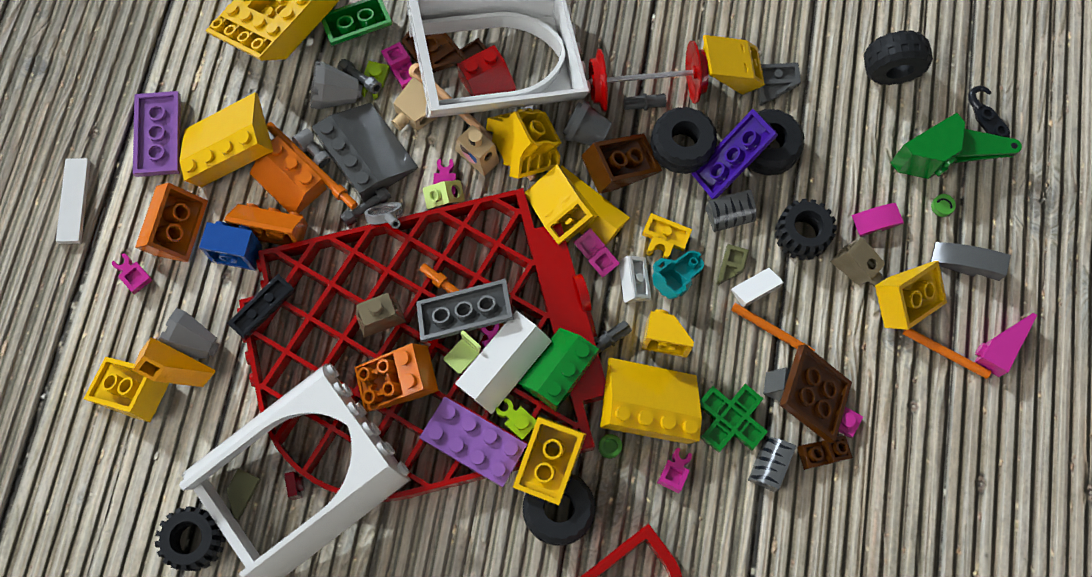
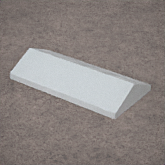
[455,310,552,414]

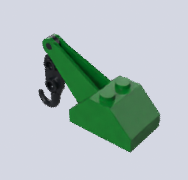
[890,86,1022,179]

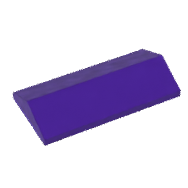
[691,109,778,199]

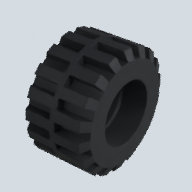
[775,199,837,260]
[155,506,226,571]

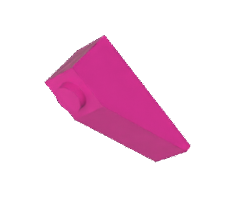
[975,313,1037,377]

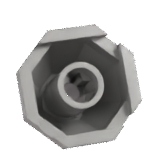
[310,61,362,109]
[159,308,220,359]

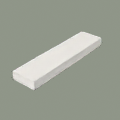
[56,158,91,244]

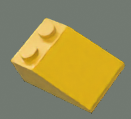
[875,261,947,330]
[84,357,169,423]
[512,417,586,505]

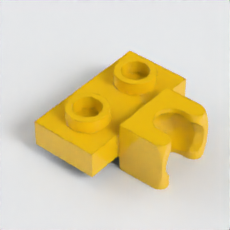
[642,213,692,259]

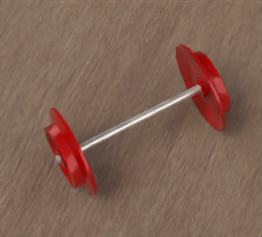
[588,41,709,112]

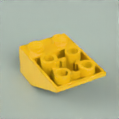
[703,35,765,95]
[525,164,599,245]

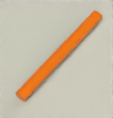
[731,302,815,352]
[902,328,991,379]

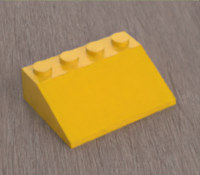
[180,92,273,188]
[600,358,702,444]

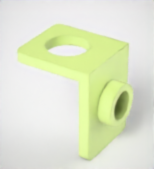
[423,180,465,209]
[443,331,481,374]

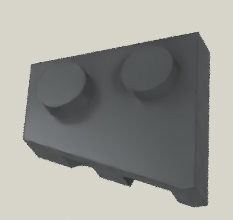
[757,63,801,106]

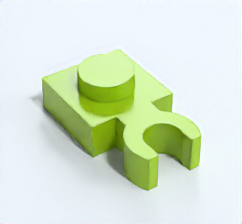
[362,61,390,100]
[495,398,537,441]

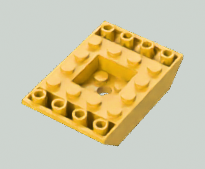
[205,0,340,61]

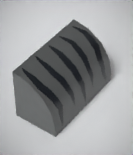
[705,189,756,232]
[748,437,796,492]

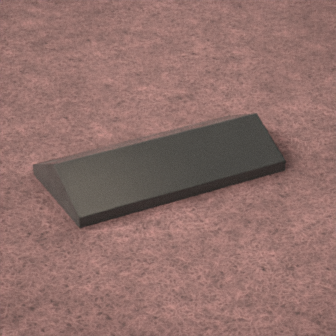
[416,279,514,343]

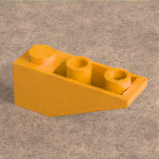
[132,337,216,387]

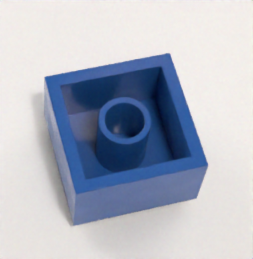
[199,221,263,271]

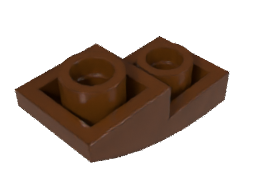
[797,435,853,470]

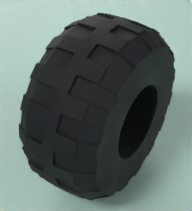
[864,30,933,85]
[651,107,717,174]
[748,109,805,176]
[523,474,595,546]

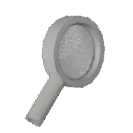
[364,202,404,229]

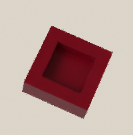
[284,471,305,500]

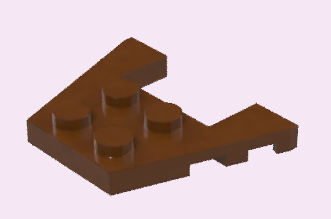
[401,31,487,73]

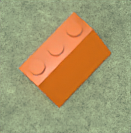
[250,135,327,213]
[135,182,208,262]
[224,203,308,245]

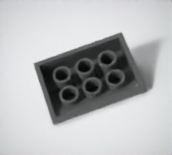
[312,102,418,203]

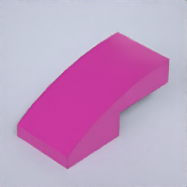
[381,42,412,89]
[852,202,904,237]
[573,228,620,278]

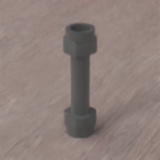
[337,59,382,94]
[340,187,391,227]

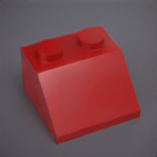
[457,45,516,96]

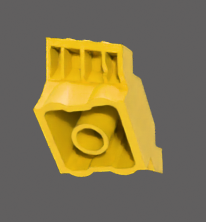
[486,108,562,179]

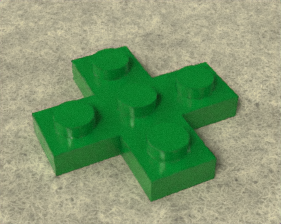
[700,384,768,453]

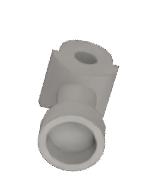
[292,128,331,168]

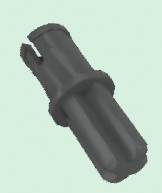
[623,93,667,111]
[594,321,632,354]

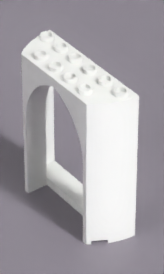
[407,0,591,118]
[179,364,411,577]

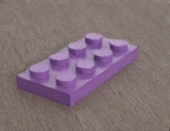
[133,91,181,177]
[419,397,527,488]

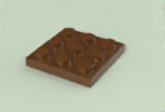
[780,344,852,443]

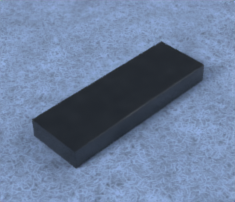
[227,274,296,340]

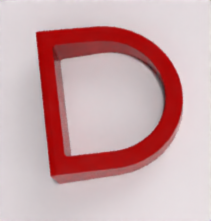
[581,523,682,577]

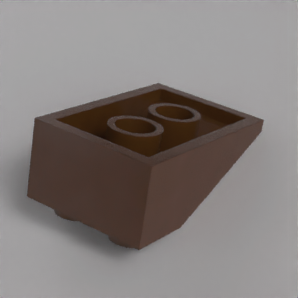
[581,133,662,194]

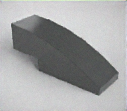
[930,242,1011,281]

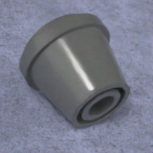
[563,100,612,146]

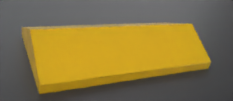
[560,166,630,246]

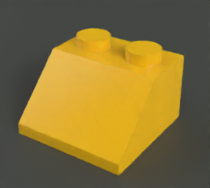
[642,309,694,358]

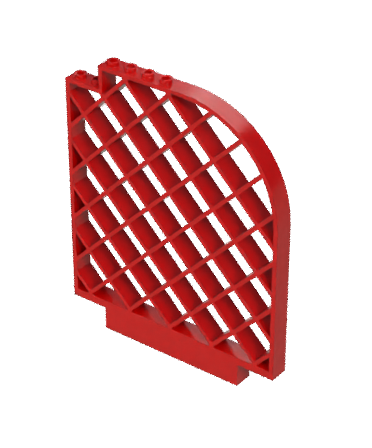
[237,188,606,502]

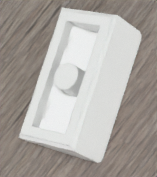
[619,255,652,303]
[731,268,784,308]

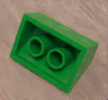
[321,0,393,47]
[518,328,599,411]

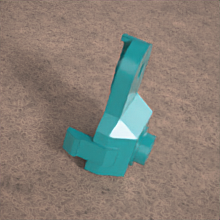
[652,251,704,300]

